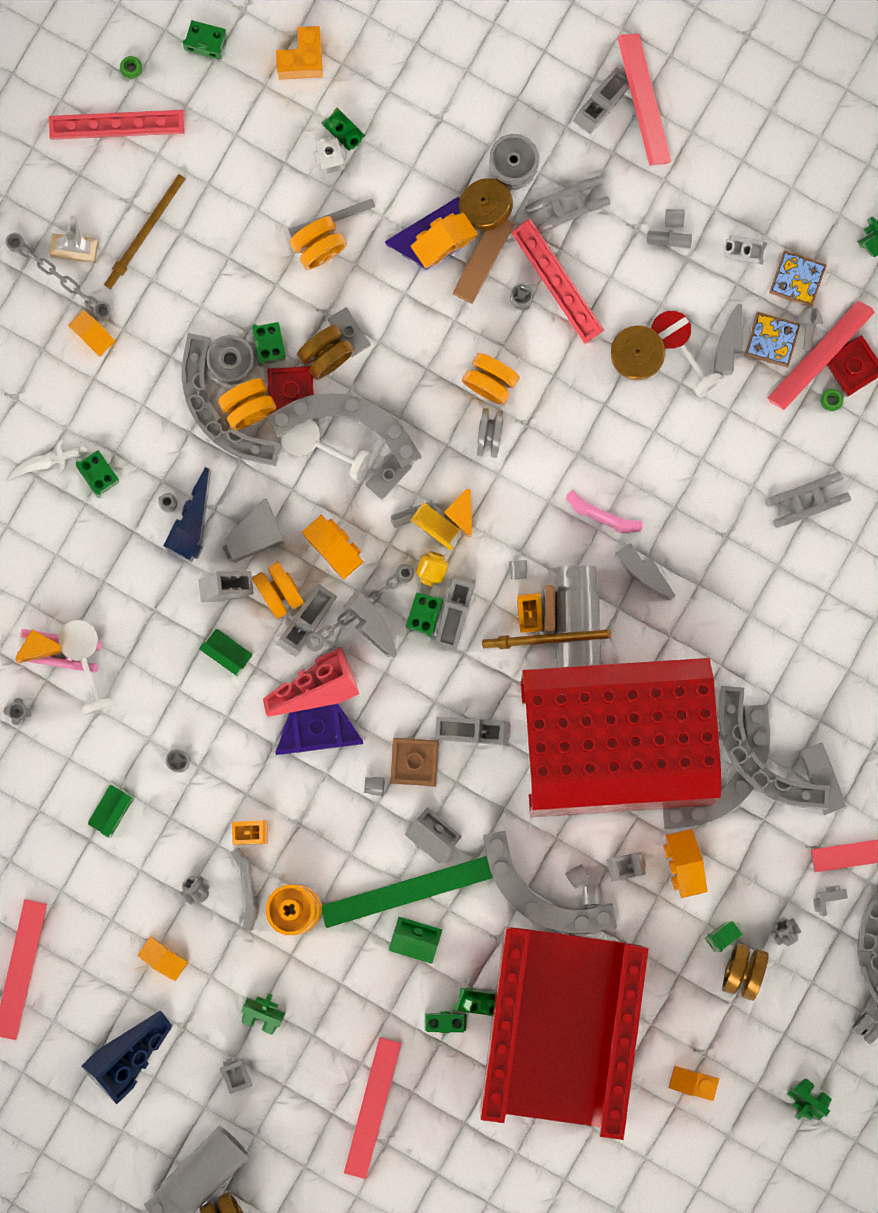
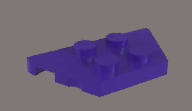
[385,197,462,270]
[275,704,363,755]

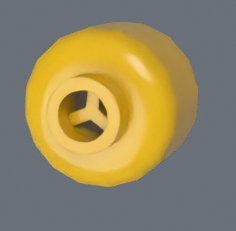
[416,551,449,586]

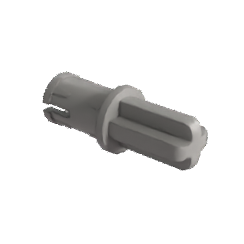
[646,230,692,248]
[391,500,436,528]

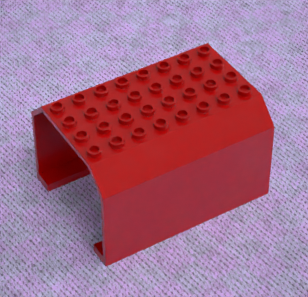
[520,658,721,818]
[479,926,649,1140]

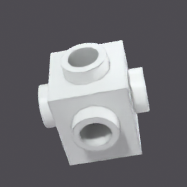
[313,137,347,175]

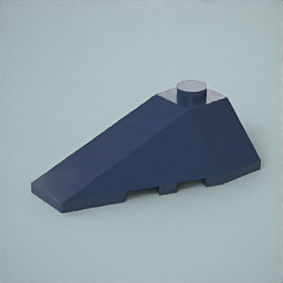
[163,467,211,562]
[81,1011,173,1104]

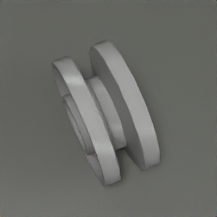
[206,335,255,385]
[477,408,503,458]

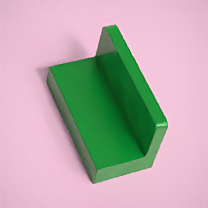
[199,629,253,677]
[88,785,134,838]
[389,917,442,963]

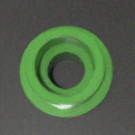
[120,56,142,79]
[820,389,843,412]

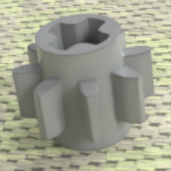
[180,875,210,905]
[771,917,801,946]

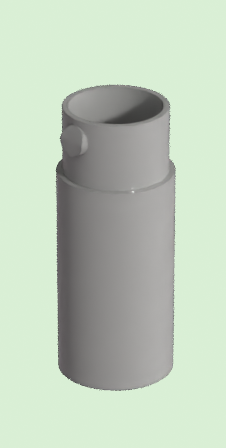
[556,565,601,668]
[144,1125,250,1213]

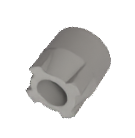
[665,209,685,228]
[158,493,178,513]
[509,560,527,579]
[364,777,385,796]
[565,864,590,889]
[582,885,601,906]

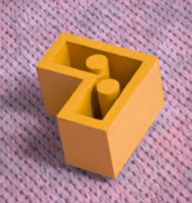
[276,26,323,80]
[411,212,478,268]
[301,514,364,580]
[663,829,708,898]

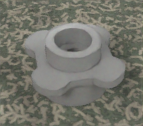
[4,698,31,725]

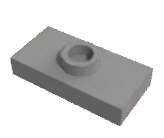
[328,307,371,357]
[365,454,412,500]

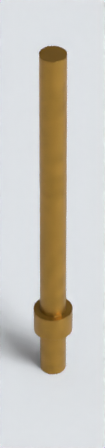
[104,174,186,290]
[482,629,611,649]

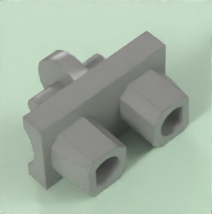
[724,235,767,265]

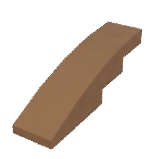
[453,220,515,304]

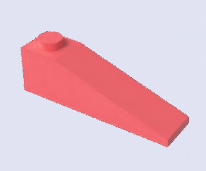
[263,647,359,717]

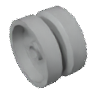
[489,134,539,190]

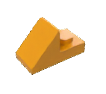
[668,1065,719,1101]

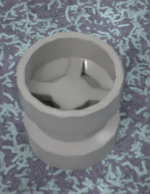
[510,283,533,310]
[166,749,190,773]
[852,1012,878,1045]

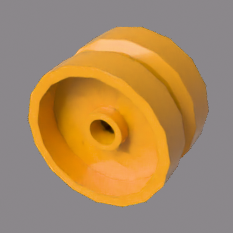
[289,216,347,270]
[461,352,520,405]
[218,378,276,431]
[252,561,304,620]
[266,884,322,935]

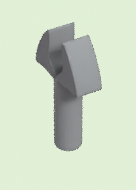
[797,308,823,351]

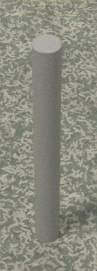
[288,199,375,237]

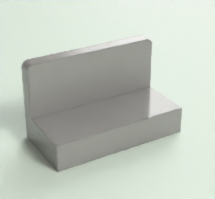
[405,807,462,863]

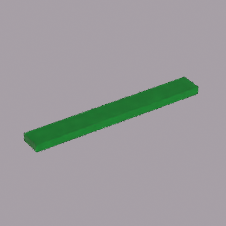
[322,856,493,928]

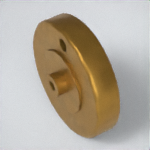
[459,178,513,231]
[611,325,665,381]

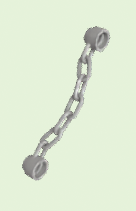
[5,233,112,321]
[305,564,414,651]

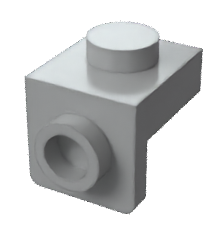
[607,852,646,882]
[813,885,848,916]
[219,1057,252,1094]

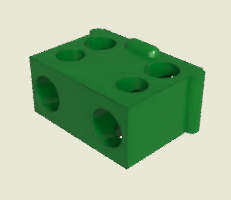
[183,20,227,60]
[252,322,286,367]
[76,450,119,498]
[406,592,444,638]
[704,921,743,952]
[425,1011,466,1033]

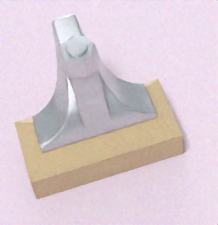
[50,216,98,263]

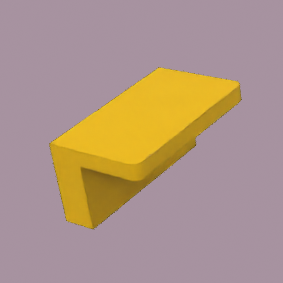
[410,502,459,551]

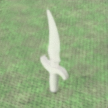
[8,439,88,481]

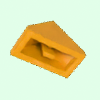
[68,310,116,357]
[444,489,472,537]
[517,593,543,633]
[15,629,62,664]
[232,820,268,845]
[137,936,188,981]

